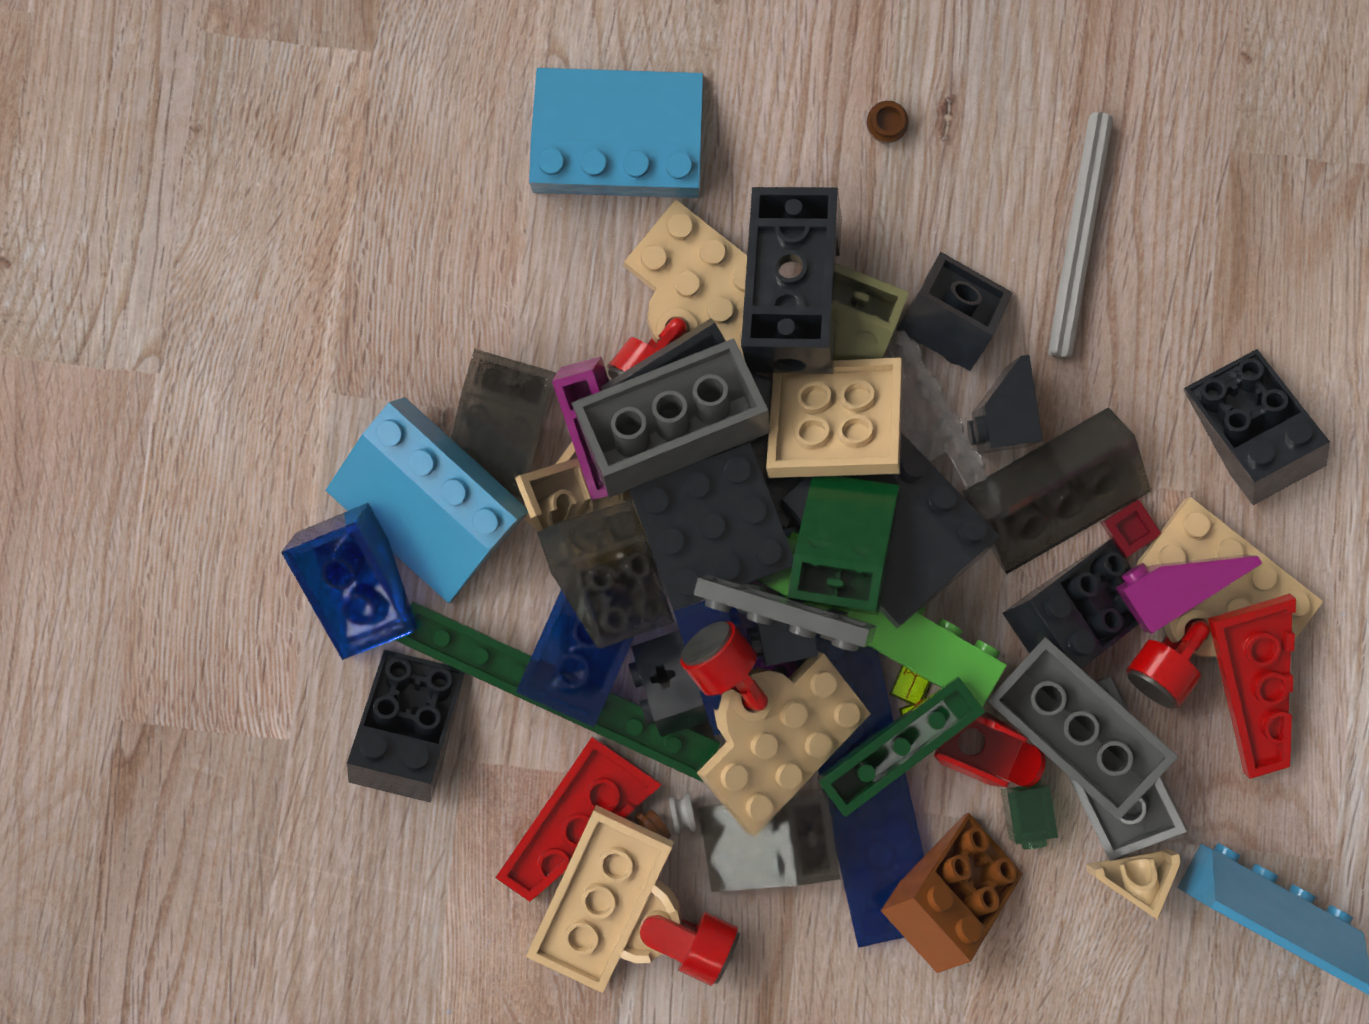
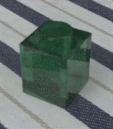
[1000,782,1058,849]

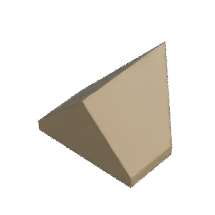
[515,458,591,560]
[1086,848,1181,920]

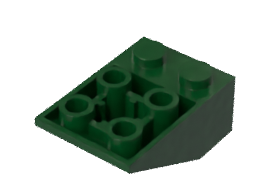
[787,476,899,615]

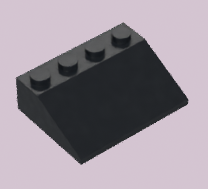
[780,432,1000,629]

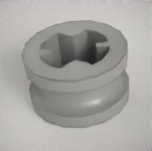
[669,793,697,835]

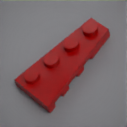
[1208,594,1296,779]
[495,736,662,902]

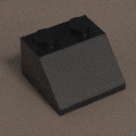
[897,251,1013,371]
[967,355,1043,454]

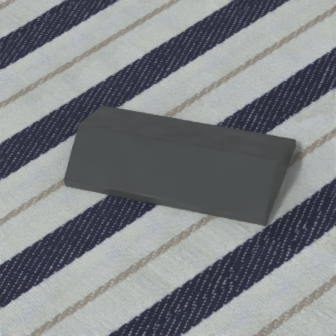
[1068,675,1188,860]

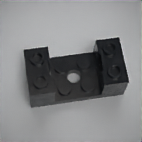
[741,187,842,374]

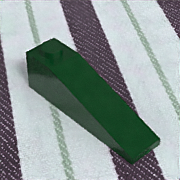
[817,677,985,817]

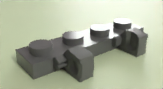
[694,575,877,651]

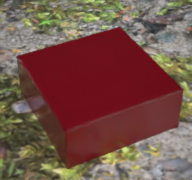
[1100,499,1161,558]

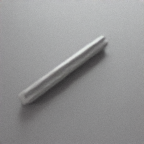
[1048,112,1113,358]

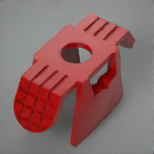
[914,699,1046,788]

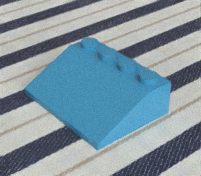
[529,68,703,198]
[325,397,528,604]
[1177,843,1369,995]

